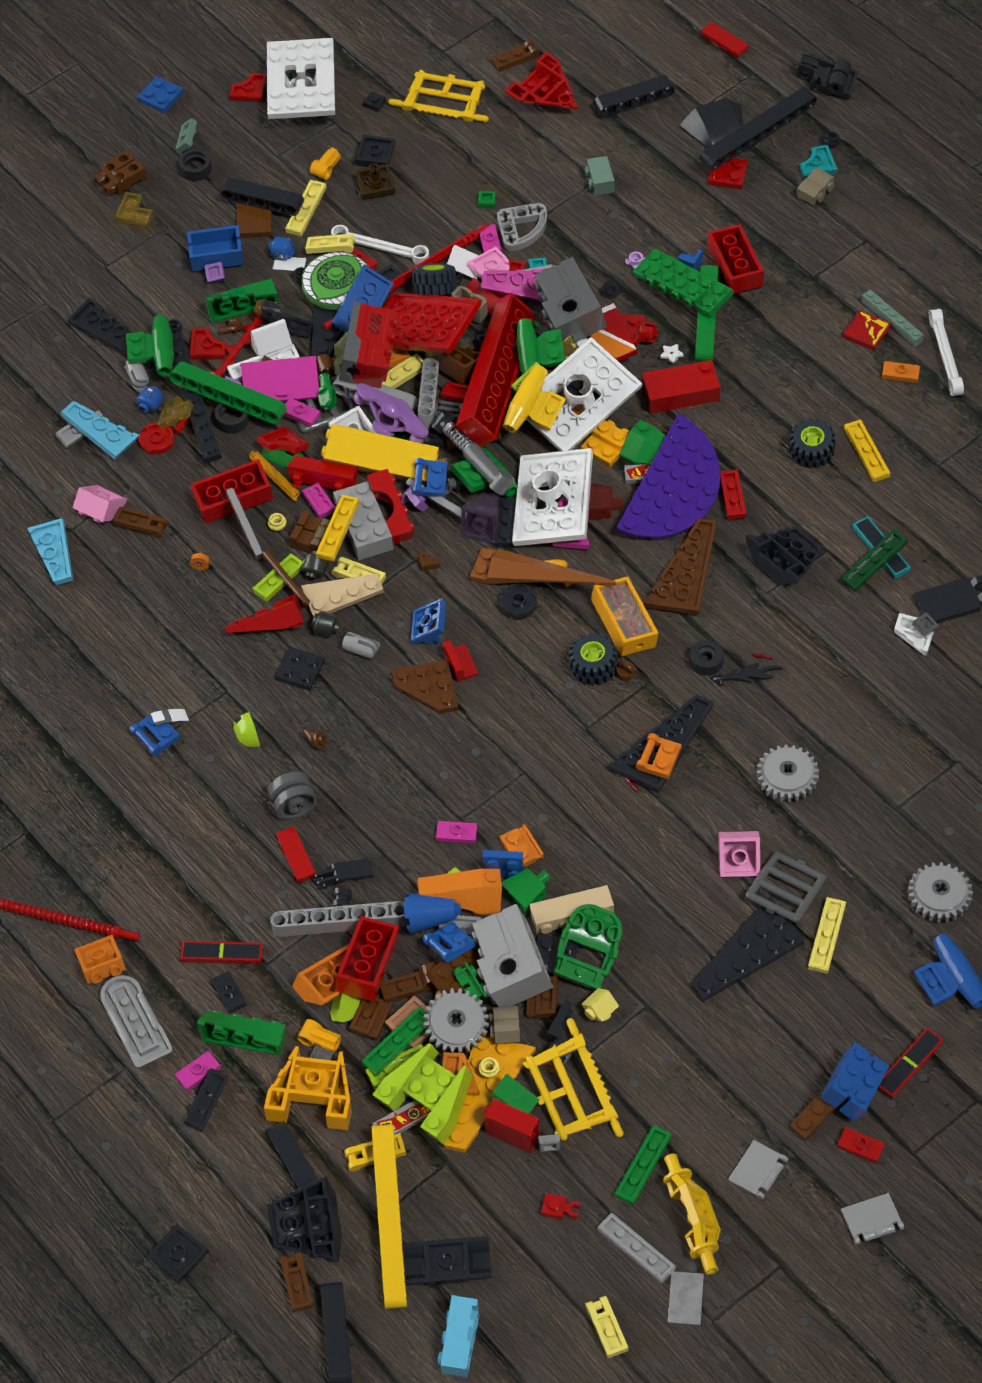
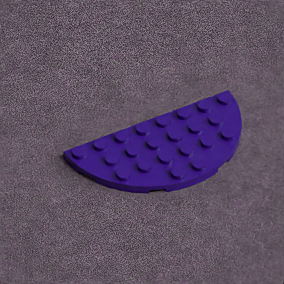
[616,414,720,540]

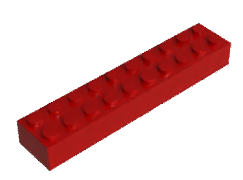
[456,292,536,447]

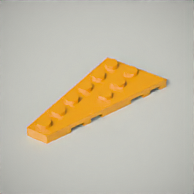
[444,1036,536,1153]

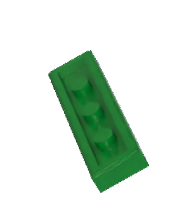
[362,1006,428,1077]
[614,1125,672,1206]

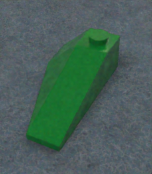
[619,420,666,465]

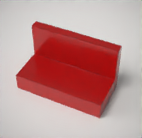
[443,640,479,682]

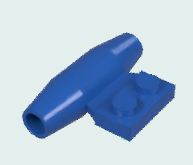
[914,933,982,1009]

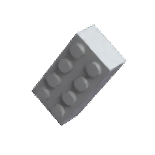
[333,481,393,561]

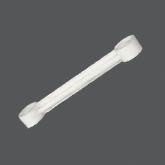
[331,225,429,265]
[929,309,964,396]

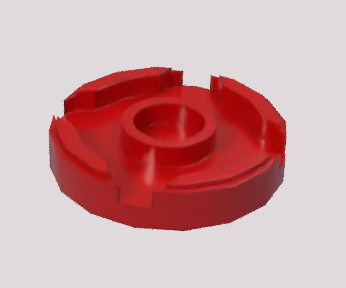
[138,423,175,455]

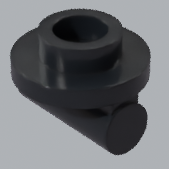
[601,280,620,298]

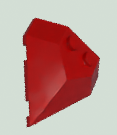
[505,51,578,109]

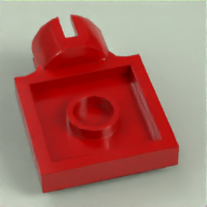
[620,314,658,347]

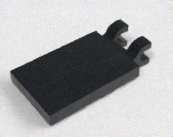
[913,575,982,624]

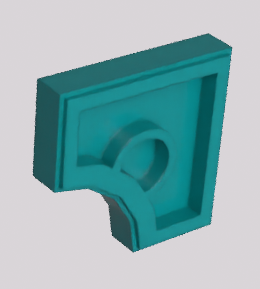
[799,145,837,180]

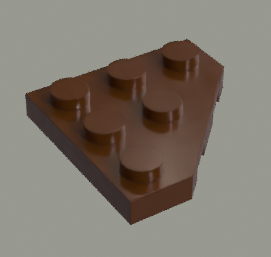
[392,660,458,714]
[425,948,482,1007]

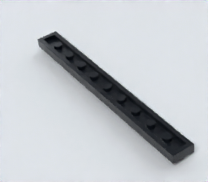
[172,331,222,464]

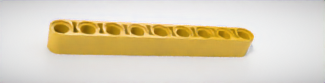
[372,1124,407,1309]

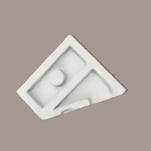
[894,613,934,656]

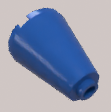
[404,893,461,933]

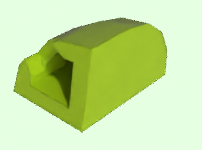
[233,712,260,747]
[330,993,361,1023]

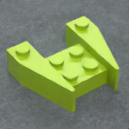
[373,1043,473,1145]

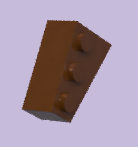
[424,343,479,385]

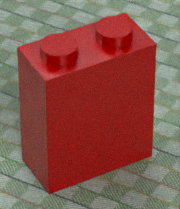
[483,1099,540,1154]

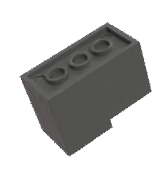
[534,257,607,348]

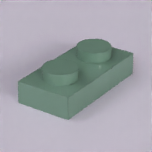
[175,118,197,153]

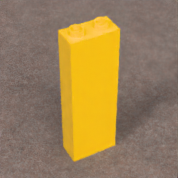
[321,424,439,486]

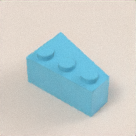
[438,1295,479,1377]

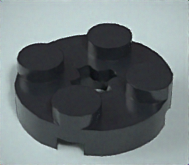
[500,584,537,620]

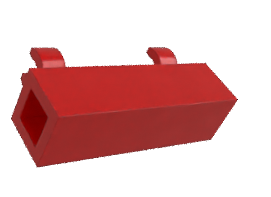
[287,455,358,491]

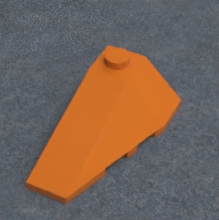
[417,869,502,916]
[292,944,349,1005]

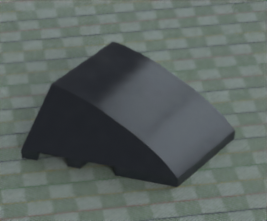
[679,98,744,148]
[745,527,823,585]
[267,1176,342,1262]

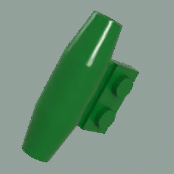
[126,315,174,376]
[516,318,566,375]
[451,440,518,497]

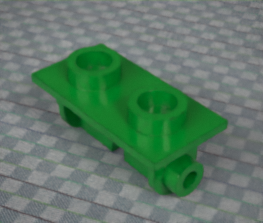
[454,961,487,1002]

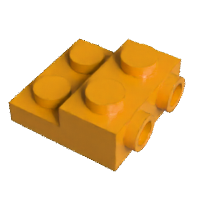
[581,420,629,468]

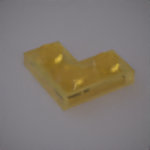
[115,192,153,227]
[157,396,193,429]

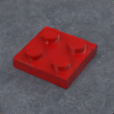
[708,158,748,190]

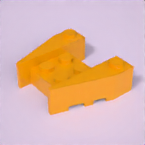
[264,1046,352,1131]

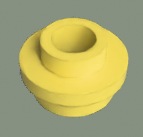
[268,513,286,531]
[479,1057,500,1078]

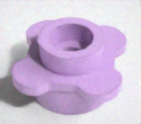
[626,252,645,269]

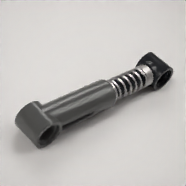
[431,409,514,496]

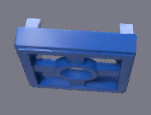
[411,598,446,645]

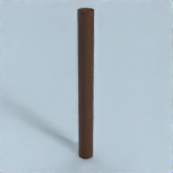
[262,550,310,606]

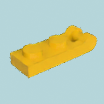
[344,1133,406,1172]

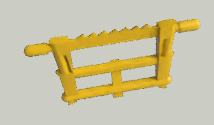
[388,70,489,122]
[522,1018,623,1141]

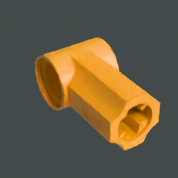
[310,148,341,180]
[297,1019,341,1052]

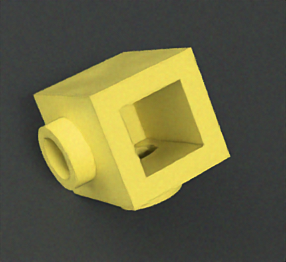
[581,988,619,1022]

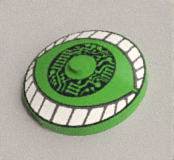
[302,252,368,310]

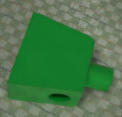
[502,869,550,918]

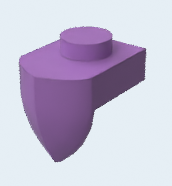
[401,486,428,512]

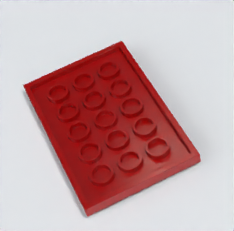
[383,293,482,354]

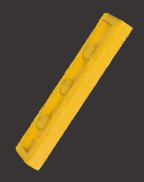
[844,419,891,482]
[316,495,360,562]

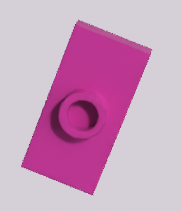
[478,224,501,253]
[284,398,321,427]
[302,483,336,518]
[436,821,477,844]
[175,1051,221,1092]

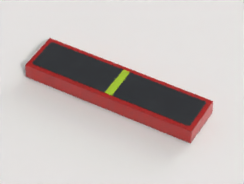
[180,941,263,964]
[878,1028,944,1099]

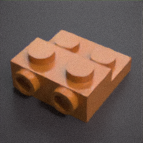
[74,935,126,984]

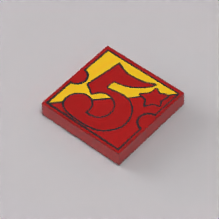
[842,310,891,351]

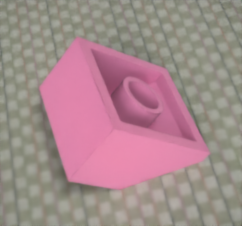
[73,485,127,523]
[719,831,760,877]

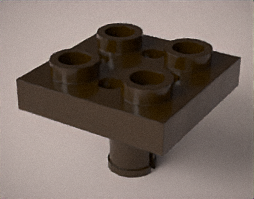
[355,163,396,199]

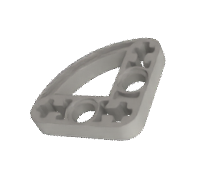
[497,203,547,251]

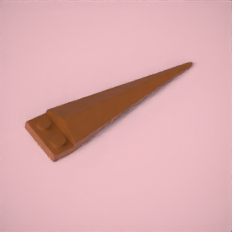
[470,548,616,586]

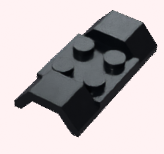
[403,1236,492,1285]

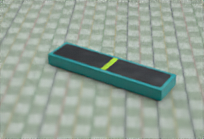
[852,516,911,579]

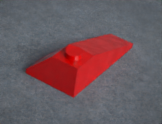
[225,594,304,633]

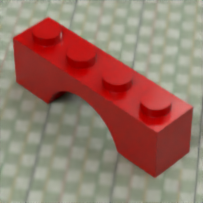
[367,469,415,545]

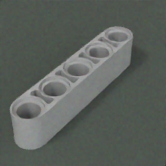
[418,358,439,429]
[332,373,419,413]

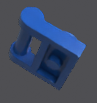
[412,458,448,497]
[129,710,181,756]
[423,922,475,962]

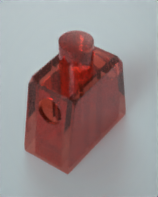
[588,483,624,521]

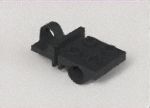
[797,53,858,99]

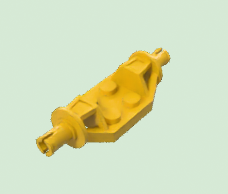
[663,1154,721,1275]

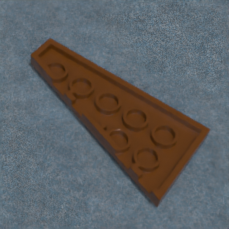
[643,518,717,615]

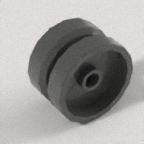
[268,771,317,819]

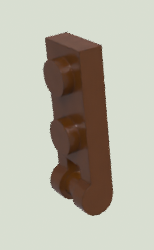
[491,40,540,72]
[113,506,168,538]
[280,1251,314,1313]

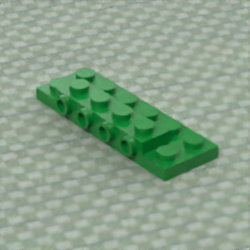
[632,248,734,317]

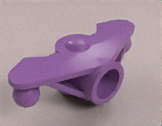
[354,383,429,443]

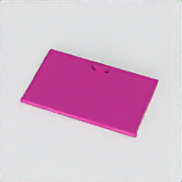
[240,356,319,402]

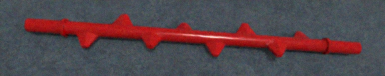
[173,310,264,434]

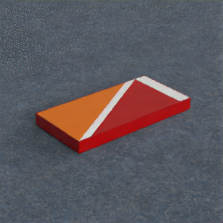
[590,303,638,362]

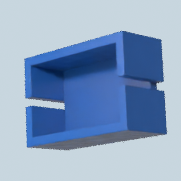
[187,225,244,271]
[820,1042,889,1121]

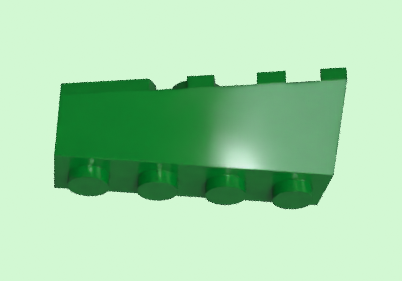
[204,278,279,323]
[197,1011,287,1056]

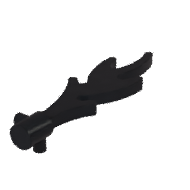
[712,663,782,686]

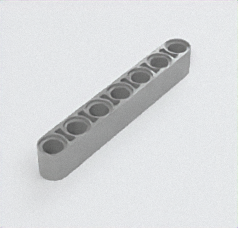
[270,901,409,937]

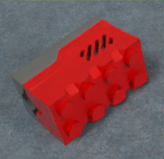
[339,302,398,388]

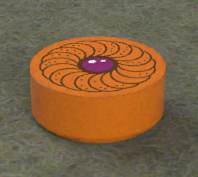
[190,553,210,570]

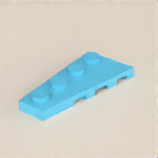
[61,401,139,460]
[27,518,73,585]

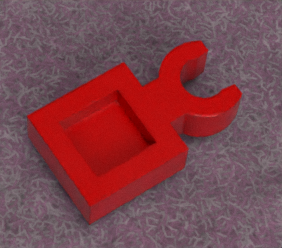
[541,1193,580,1220]

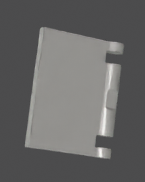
[728,1140,789,1200]
[841,1193,904,1245]

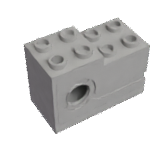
[472,904,553,1007]

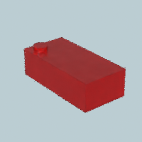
[707,224,764,294]
[642,360,721,414]
[190,459,274,524]
[335,916,399,1002]

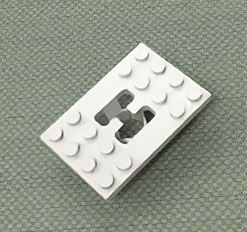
[267,38,335,119]
[526,337,642,451]
[512,448,593,546]

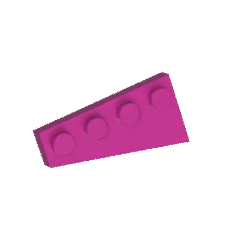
[480,269,544,302]

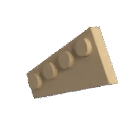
[301,573,384,617]

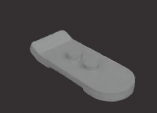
[100,975,172,1068]

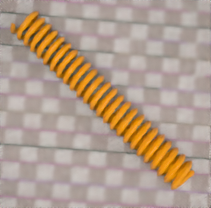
[249,451,300,501]

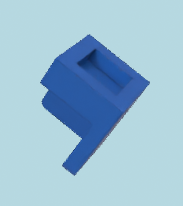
[678,249,703,270]

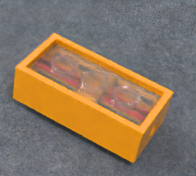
[591,576,659,656]

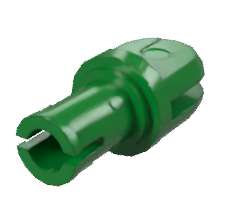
[318,373,337,410]

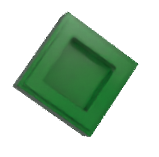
[478,191,496,208]

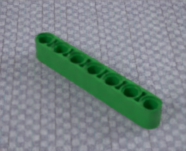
[695,265,718,362]
[169,362,287,424]

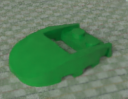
[553,904,622,991]

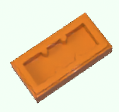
[882,361,920,383]

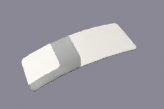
[151,709,189,725]

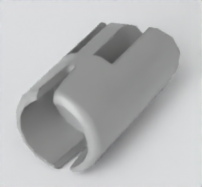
[125,361,149,392]
[342,632,380,659]

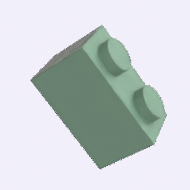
[585,156,615,196]

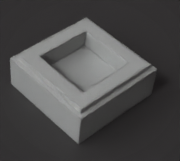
[538,1134,560,1152]

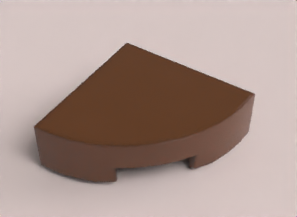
[418,552,440,571]

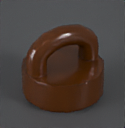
[617,661,635,681]

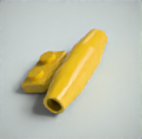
[503,365,566,433]

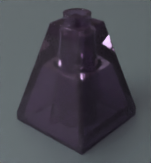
[460,492,499,544]

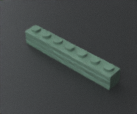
[862,290,924,347]

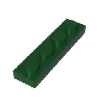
[842,529,908,592]

